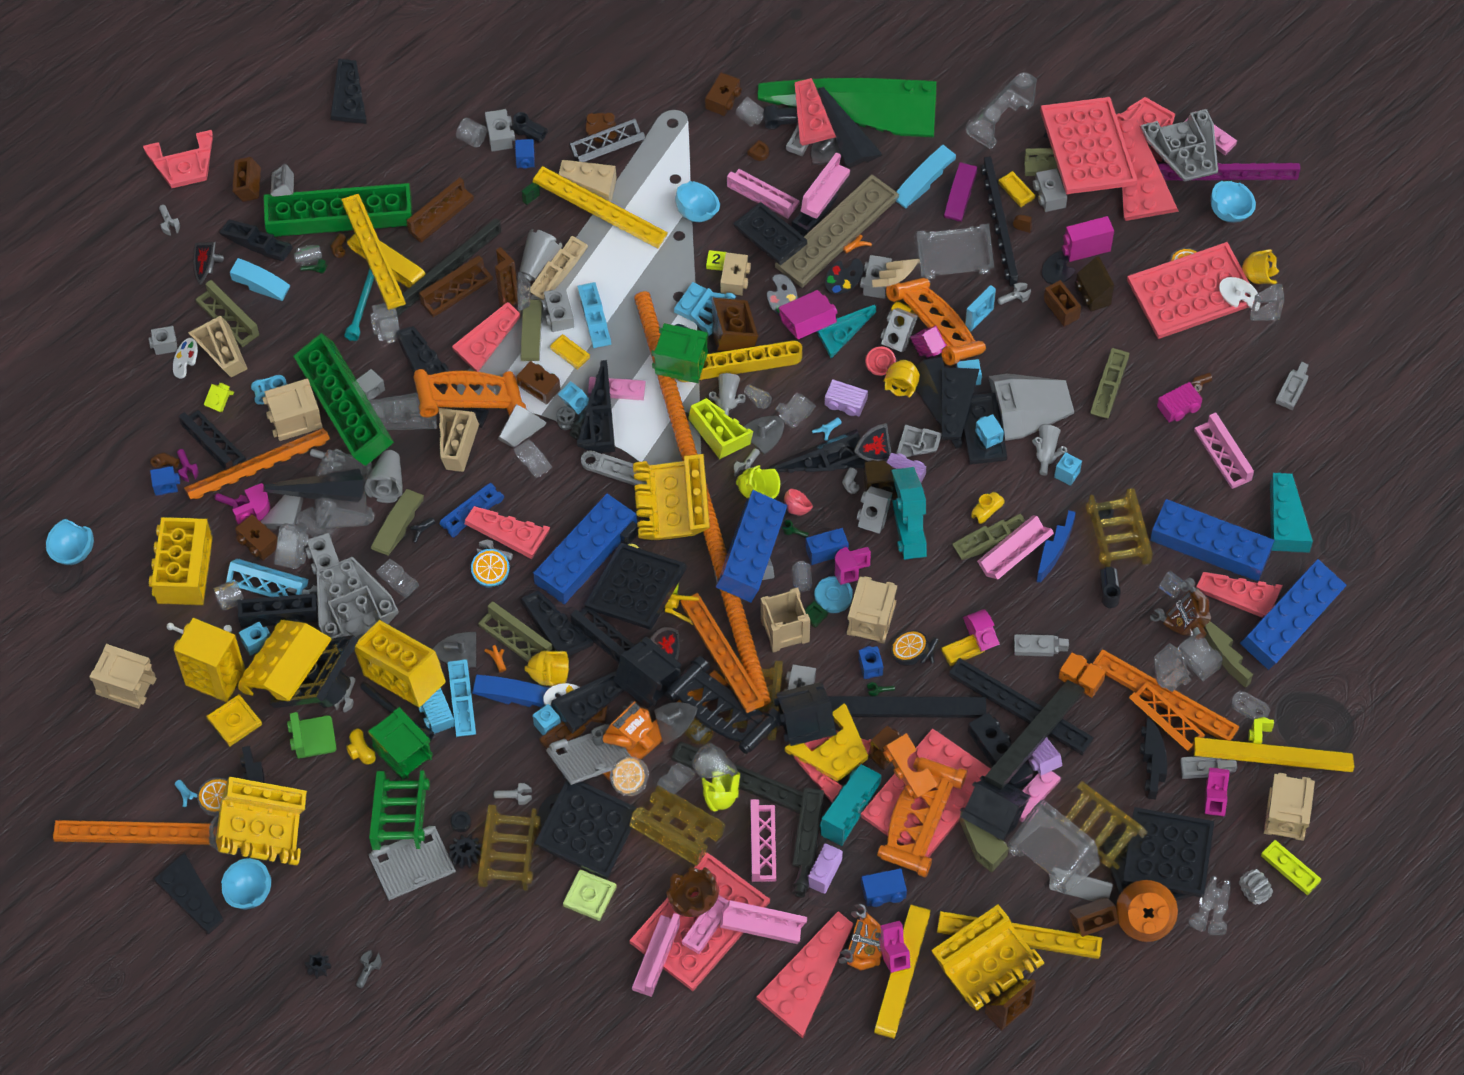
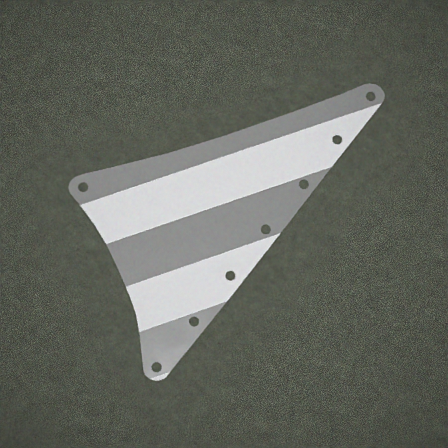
[457,110,701,465]

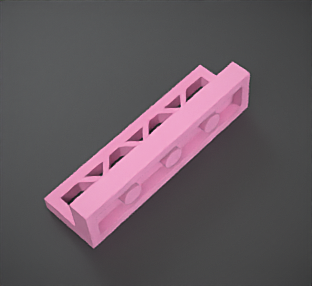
[801,153,850,219]
[727,169,800,219]
[1194,413,1254,489]
[977,515,1054,579]
[751,799,776,882]
[720,900,807,944]
[632,913,680,997]

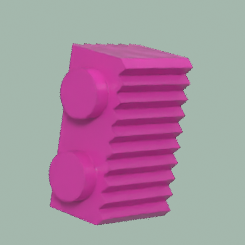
[910,326,947,358]
[1157,382,1202,423]

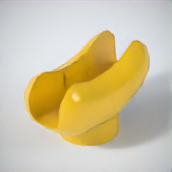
[971,492,1005,524]
[346,729,376,765]

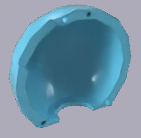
[675,181,720,222]
[1211,181,1256,223]
[46,519,94,565]
[221,858,272,910]

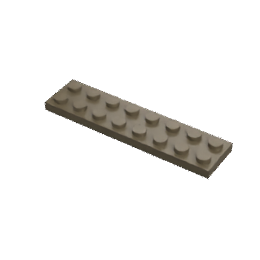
[775,175,899,288]

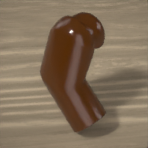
[330,233,346,258]
[1191,373,1212,393]
[150,453,180,468]

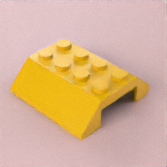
[633,454,710,540]
[238,620,332,701]
[216,777,307,866]
[931,904,1044,1011]

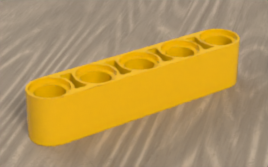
[347,234,426,288]

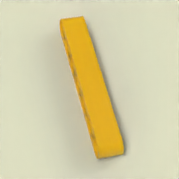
[678,341,802,382]
[874,905,931,1039]

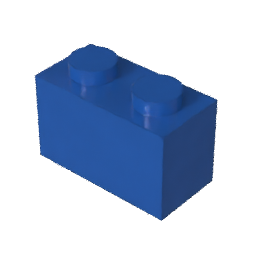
[806,528,849,565]
[861,869,907,907]

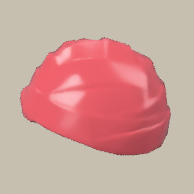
[865,346,896,376]
[784,489,813,516]

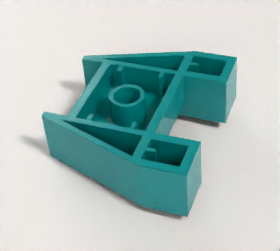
[891,467,927,560]

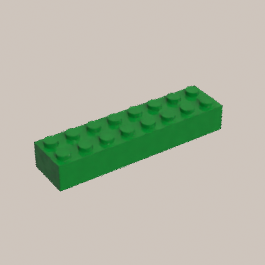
[264,183,412,236]
[294,333,394,466]

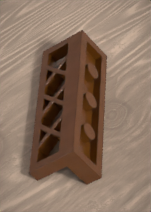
[407,177,474,243]
[495,247,519,307]
[419,255,493,318]

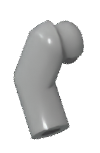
[842,468,859,494]

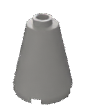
[519,229,563,282]
[365,450,403,503]

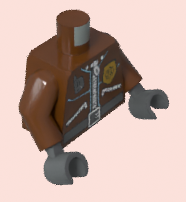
[1150,578,1211,640]

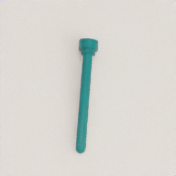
[344,269,374,341]

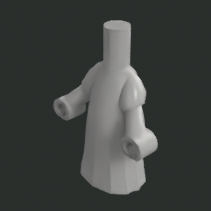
[709,373,745,416]
[1032,424,1067,475]

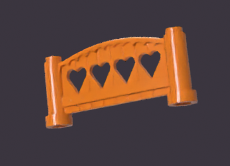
[886,278,986,366]
[413,369,527,417]
[877,757,967,878]

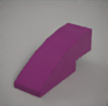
[944,162,977,222]

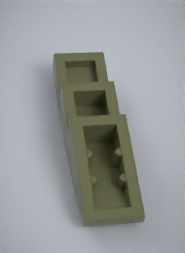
[521,300,542,361]
[1090,348,1130,419]
[371,489,424,556]
[952,513,1025,560]
[1204,621,1253,688]

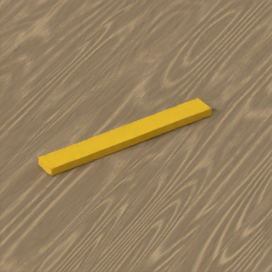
[533,166,668,249]
[341,194,406,310]
[1193,737,1354,772]
[937,911,1102,959]

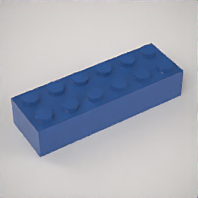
[716,490,788,603]
[533,494,637,605]
[1150,499,1275,582]
[1240,559,1347,670]

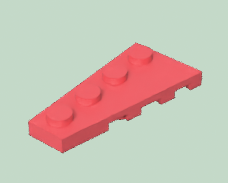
[795,78,836,146]
[452,302,521,372]
[464,506,550,559]
[1196,572,1283,618]

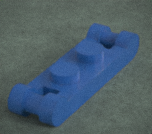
[440,483,504,537]

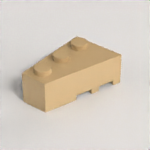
[559,160,617,202]
[188,316,247,377]
[439,408,479,472]

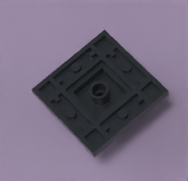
[269,635,358,708]

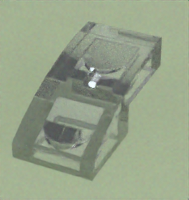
[513,439,552,479]
[376,559,419,598]
[657,763,695,794]

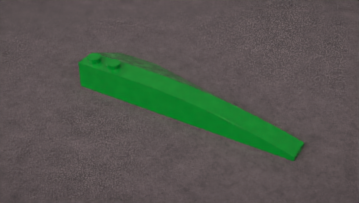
[758,78,937,137]

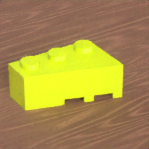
[688,398,754,459]

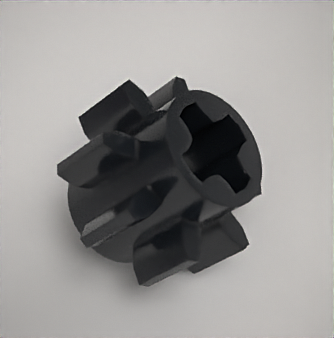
[305,952,331,979]

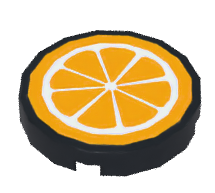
[891,630,930,666]

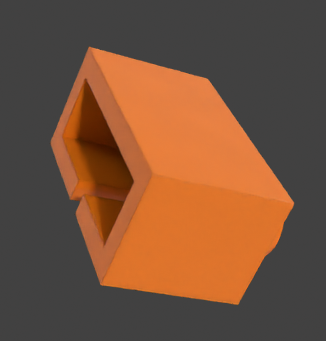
[1058,653,1106,698]

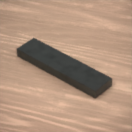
[792,788,824,868]

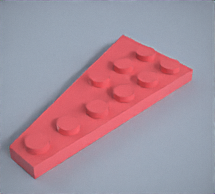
[1119,119,1179,221]
[757,911,854,1038]

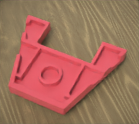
[1116,97,1175,162]
[143,130,213,188]
[794,730,871,803]

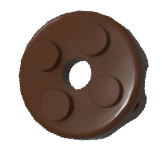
[667,867,719,917]

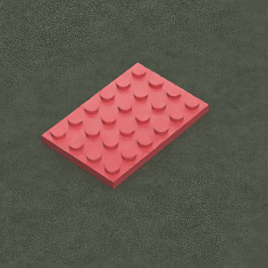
[1040,97,1137,194]
[1127,242,1250,339]
[861,728,991,857]
[630,852,770,991]

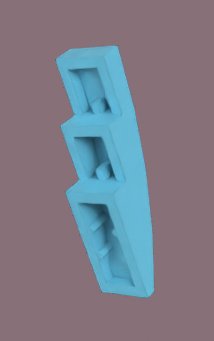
[896,145,956,209]
[577,282,612,348]
[448,659,476,737]

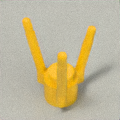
[664,594,699,625]

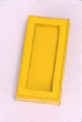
[998,171,1035,207]
[550,334,590,370]
[941,634,985,666]

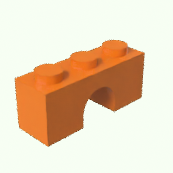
[883,733,938,799]

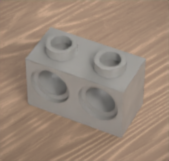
[542,287,574,332]
[881,308,918,352]
[305,533,339,575]

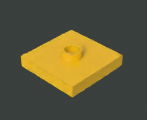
[207,694,262,747]

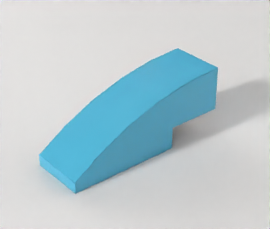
[230,258,290,301]

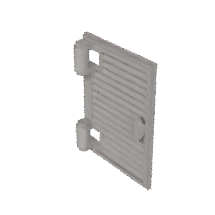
[546,724,632,785]
[368,826,456,901]

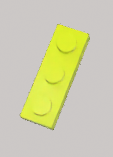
[1261,840,1321,895]

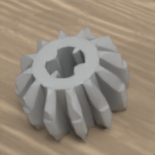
[1239,869,1273,905]

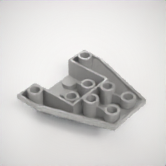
[1141,109,1218,182]
[989,374,1074,441]
[317,557,399,640]

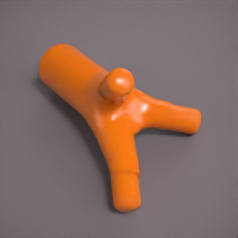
[843,234,872,254]
[484,645,506,672]

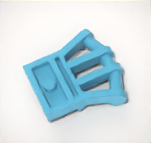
[674,282,736,336]

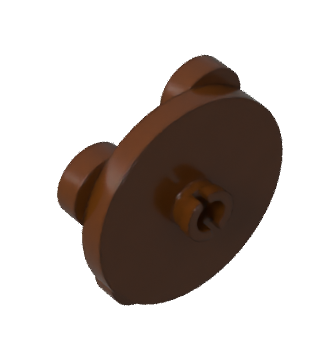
[585,113,617,143]

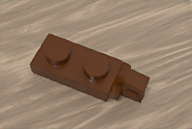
[539,719,592,752]

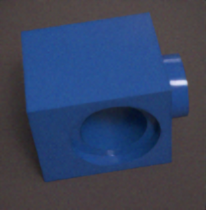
[515,139,535,168]
[150,466,180,496]
[858,646,883,679]

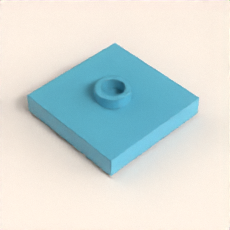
[965,285,996,332]

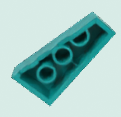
[1270,473,1313,553]
[820,764,881,846]

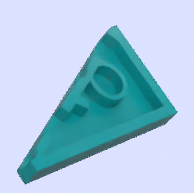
[816,304,876,358]

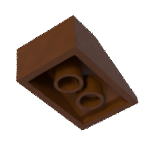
[712,297,758,351]
[985,979,1036,1030]

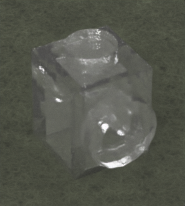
[735,96,764,127]

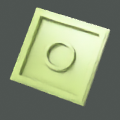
[563,869,617,921]

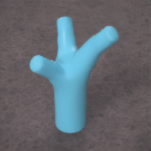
[812,417,841,441]
[175,780,198,807]

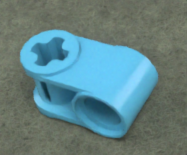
[251,375,287,404]

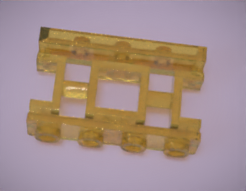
[630,785,725,866]

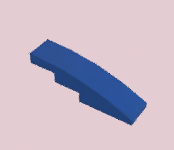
[1037,510,1076,583]
[472,675,556,708]

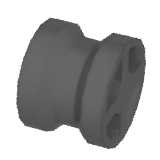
[556,406,576,430]

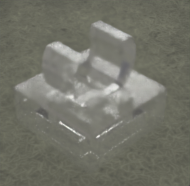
[1159,571,1185,599]

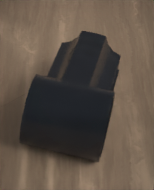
[763,105,798,129]
[513,112,548,143]
[1100,567,1121,608]

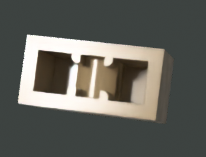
[720,253,751,296]

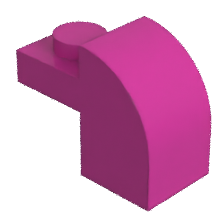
[233,483,270,525]
[835,547,871,585]
[963,609,1000,652]
[1204,767,1230,816]
[879,921,910,973]

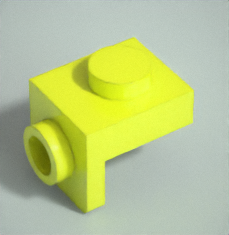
[204,382,234,412]
[1248,717,1274,744]

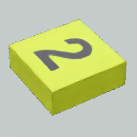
[706,250,727,271]

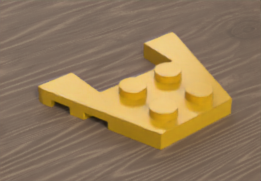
[785,703,868,782]

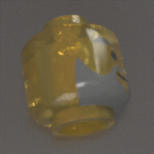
[684,718,714,745]

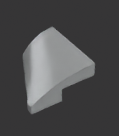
[498,404,546,448]
[896,425,942,457]
[260,495,304,529]

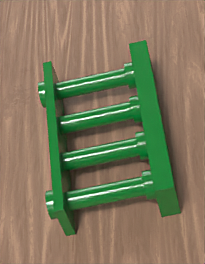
[369,770,430,850]

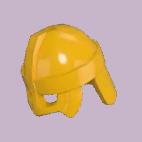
[1242,250,1279,284]
[883,360,920,398]
[525,651,569,686]

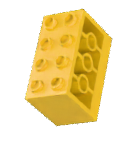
[149,517,213,605]
[174,618,245,702]
[355,620,446,708]

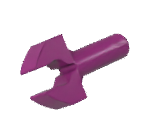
[177,449,199,482]
[215,493,249,514]

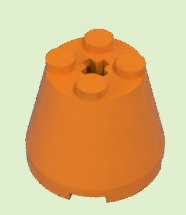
[1116,880,1178,942]

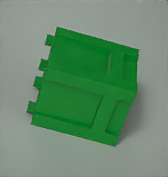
[651,323,708,383]
[368,707,433,780]

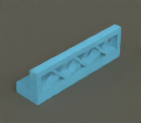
[226,558,309,597]

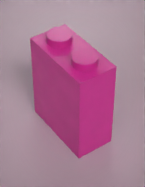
[1062,216,1114,262]
[778,290,837,339]

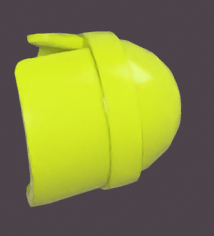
[736,465,780,499]
[702,770,740,811]

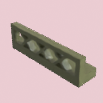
[1024,148,1060,176]
[196,280,259,348]
[478,601,553,662]

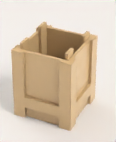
[262,378,323,441]
[847,576,897,644]
[761,587,810,652]
[90,644,157,709]
[1264,773,1315,841]

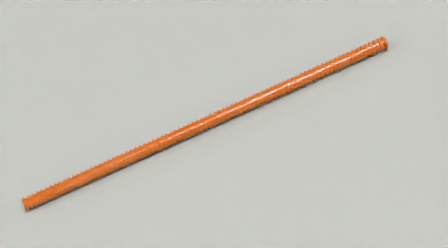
[634,291,771,707]

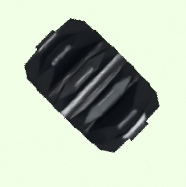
[449,834,483,869]

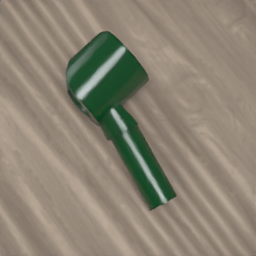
[301,259,328,274]
[782,520,809,537]
[867,682,895,696]

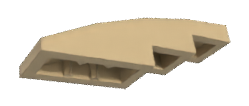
[529,236,588,300]
[872,259,918,287]

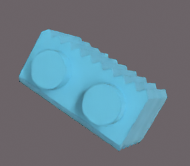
[418,687,455,734]

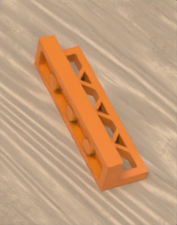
[1129,682,1205,753]

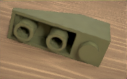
[959,812,1009,873]

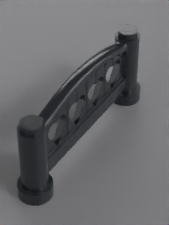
[665,655,784,754]

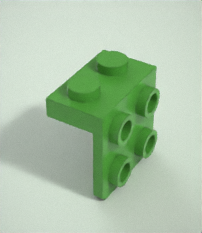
[287,712,337,759]

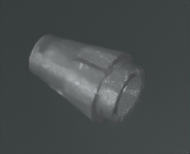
[744,385,772,409]

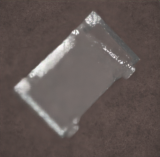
[966,72,1037,149]
[914,224,994,280]
[315,450,374,529]
[1008,800,1100,895]

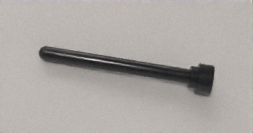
[360,683,434,741]

